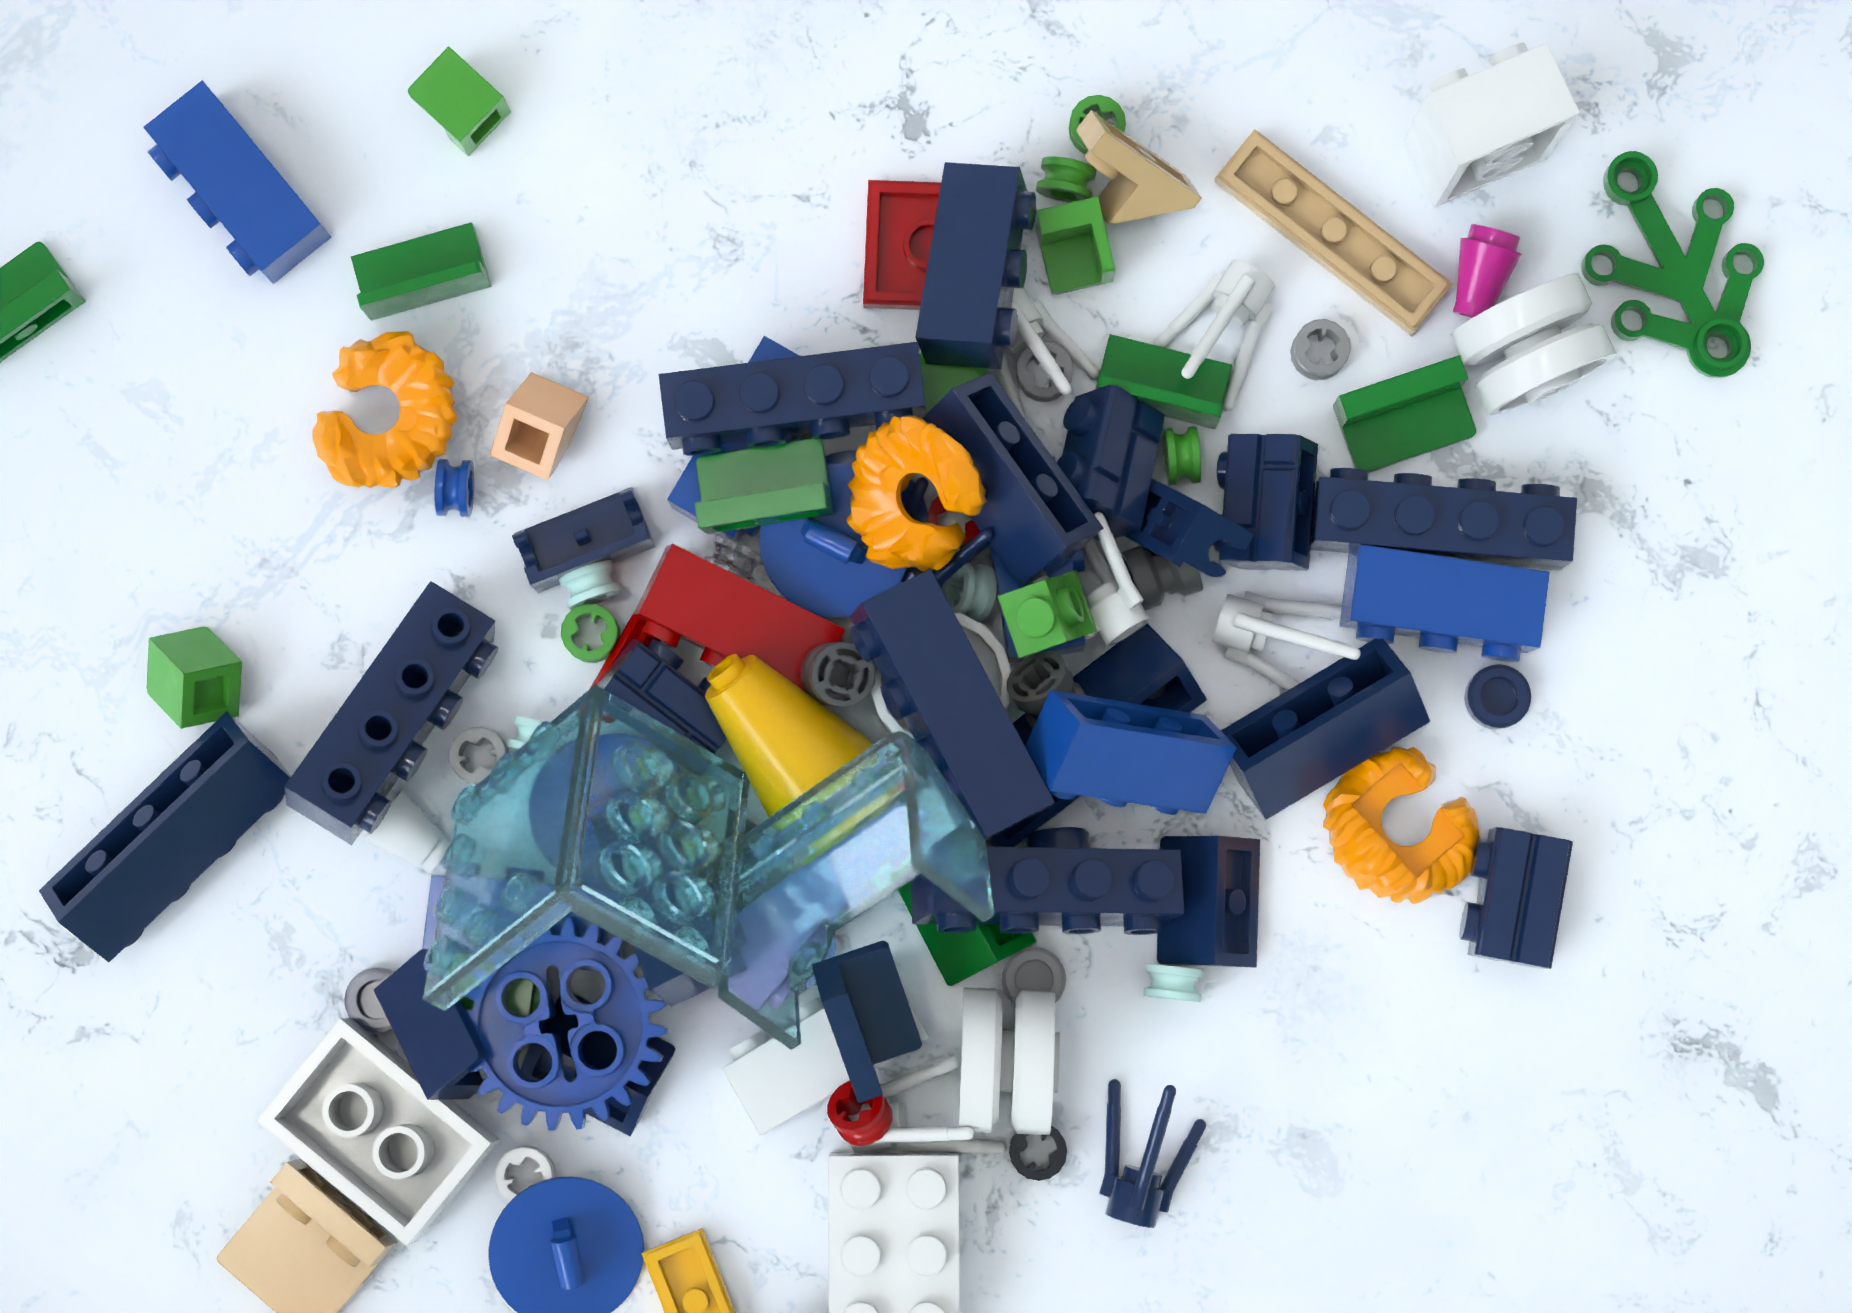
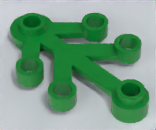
[1581,151,1764,378]

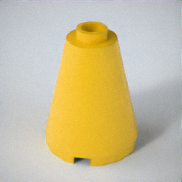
[705,654,879,834]

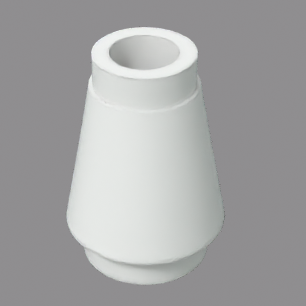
[362,789,453,874]

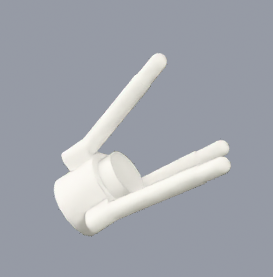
[1153,259,1275,411]
[996,287,1100,422]
[1033,512,1150,647]
[1212,591,1361,691]
[849,1057,1007,1154]

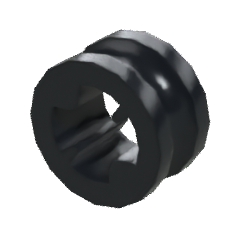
[1009,1125,1067,1181]

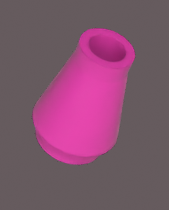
[1453,224,1522,318]

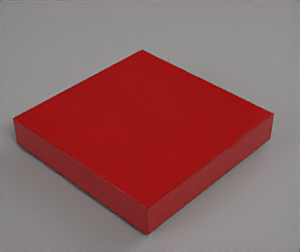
[863,180,941,310]

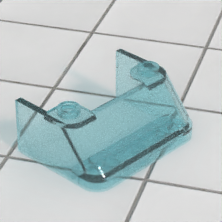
[714,731,994,1050]

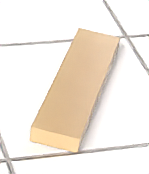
[1214,129,1453,336]

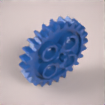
[459,917,669,1131]

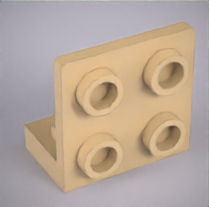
[216,1159,398,1313]

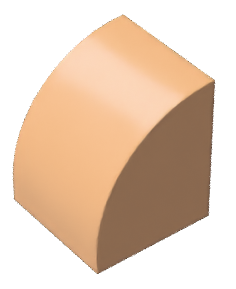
[490,372,589,480]

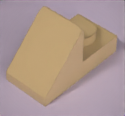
[1076,110,1202,224]

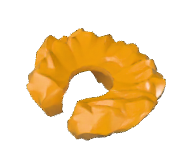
[312,331,458,488]
[846,416,987,572]
[1323,746,1480,904]

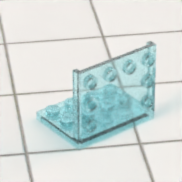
[423,684,750,1011]

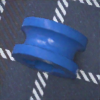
[434,459,474,517]

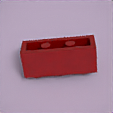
[633,544,846,692]

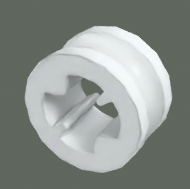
[494,1146,556,1202]

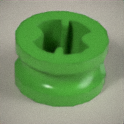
[1069,95,1126,155]
[1036,156,1097,203]
[1163,426,1201,486]
[561,604,620,663]

